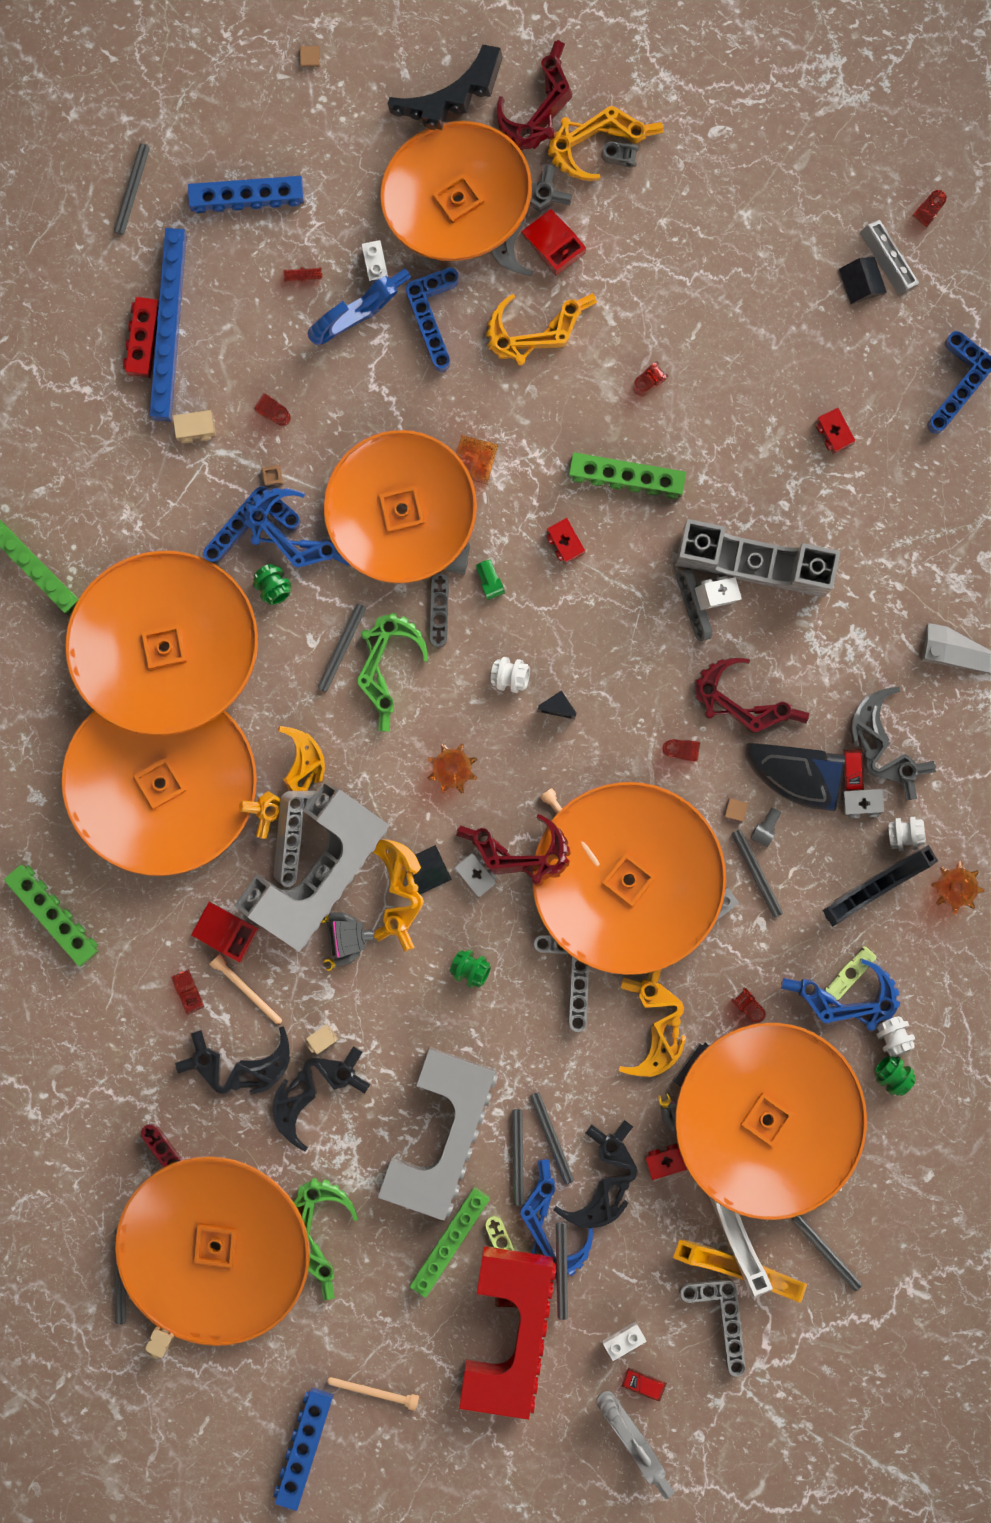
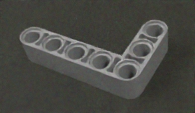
[273,791,316,887]
[534,935,589,1032]
[679,1278,746,1377]

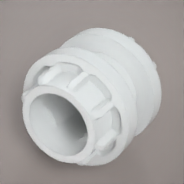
[491,657,530,693]
[888,816,926,852]
[876,1016,915,1057]

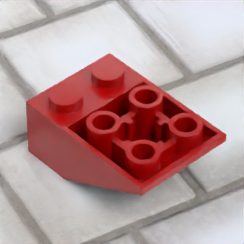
[521,209,586,276]
[191,901,260,963]

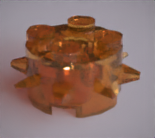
[427,744,477,794]
[931,861,984,914]

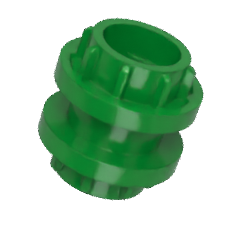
[253,564,291,605]
[450,949,491,988]
[874,1056,916,1096]

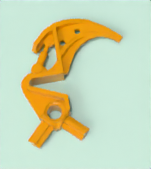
[239,726,325,839]
[372,839,424,952]
[619,969,686,1077]

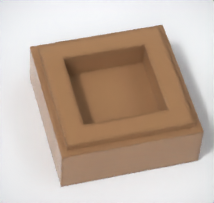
[300,46,320,67]
[261,464,284,487]
[725,798,748,822]

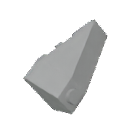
[921,623,991,674]

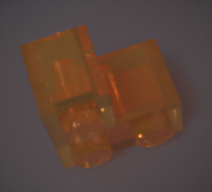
[456,435,498,485]

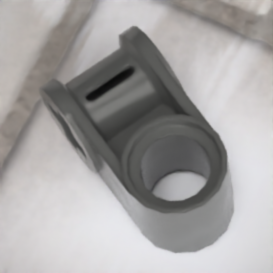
[602,142,639,168]
[446,541,470,575]

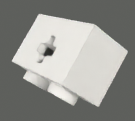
[362,240,388,286]
[695,576,742,610]
[602,1321,647,1361]

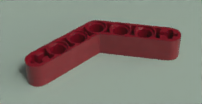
[141,1123,183,1168]

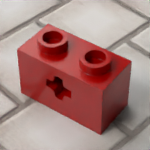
[815,407,856,454]
[545,518,585,564]
[645,1143,688,1180]

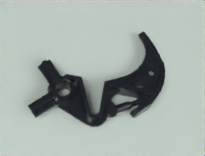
[175,1026,290,1095]
[273,1046,371,1152]
[553,1120,638,1228]

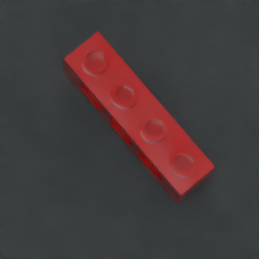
[123,297,159,378]

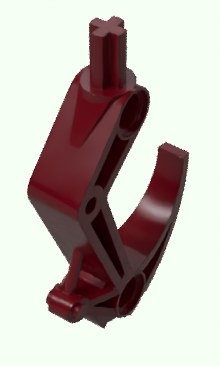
[497,40,573,150]
[694,658,810,733]
[456,814,571,886]

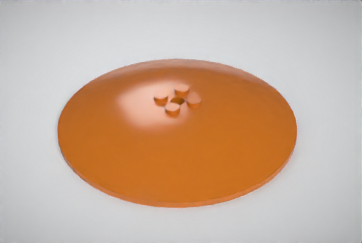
[66,551,258,736]
[62,711,257,876]
[532,782,726,975]
[675,1023,867,1220]
[115,1157,310,1346]

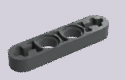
[676,568,712,641]
[430,573,449,648]

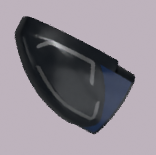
[746,743,845,811]

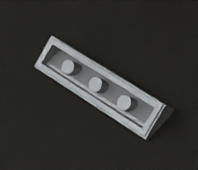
[860,220,919,295]

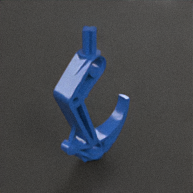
[307,269,411,345]
[244,488,350,568]
[781,958,900,1031]
[520,1159,593,1279]

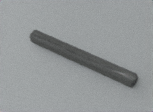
[114,143,150,235]
[318,603,366,692]
[732,829,783,918]
[530,1092,574,1184]
[512,1109,524,1206]
[791,1215,862,1291]
[556,1222,568,1320]
[115,1227,126,1324]

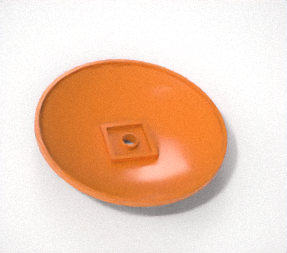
[381,121,532,261]
[324,430,477,583]

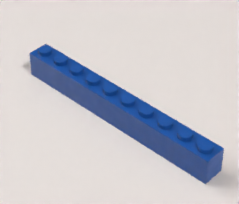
[150,228,187,422]

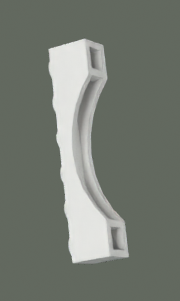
[709,1197,772,1298]

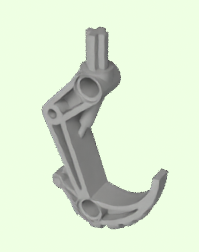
[596,1391,675,1500]

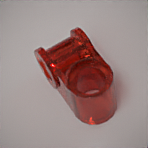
[912,190,947,227]
[633,361,669,396]
[254,393,291,426]
[662,739,701,762]
[731,987,766,1023]

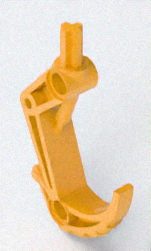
[547,106,664,181]
[485,293,598,366]

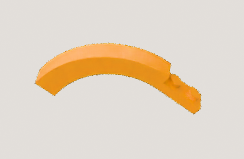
[673,1239,807,1303]

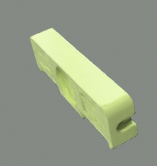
[825,946,876,1000]

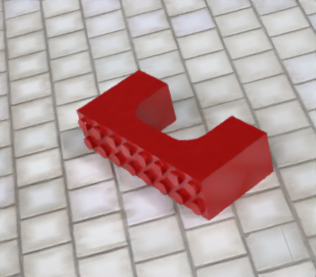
[459,1246,556,1420]

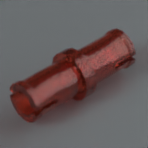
[283,267,323,282]

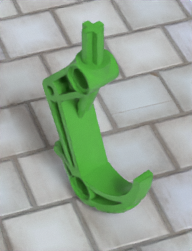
[357,613,428,732]
[293,1178,358,1300]

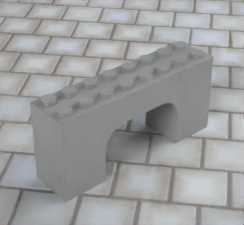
[675,519,841,598]
[234,779,390,952]
[378,1047,498,1221]

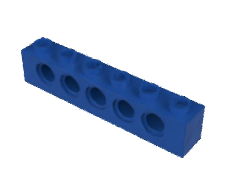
[188,176,304,213]
[273,1387,334,1511]

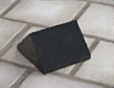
[838,257,887,305]
[537,690,577,720]
[406,845,452,895]

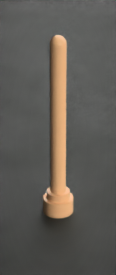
[540,788,599,866]
[209,954,282,1025]
[327,1378,419,1411]

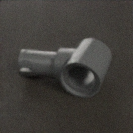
[751,808,781,847]

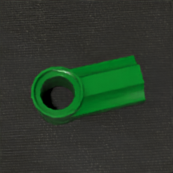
[476,559,505,600]

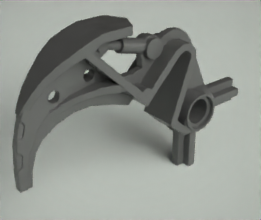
[490,164,573,276]
[850,687,936,801]

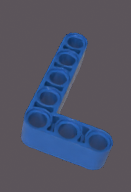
[406,267,459,372]
[928,331,991,434]
[203,486,301,564]

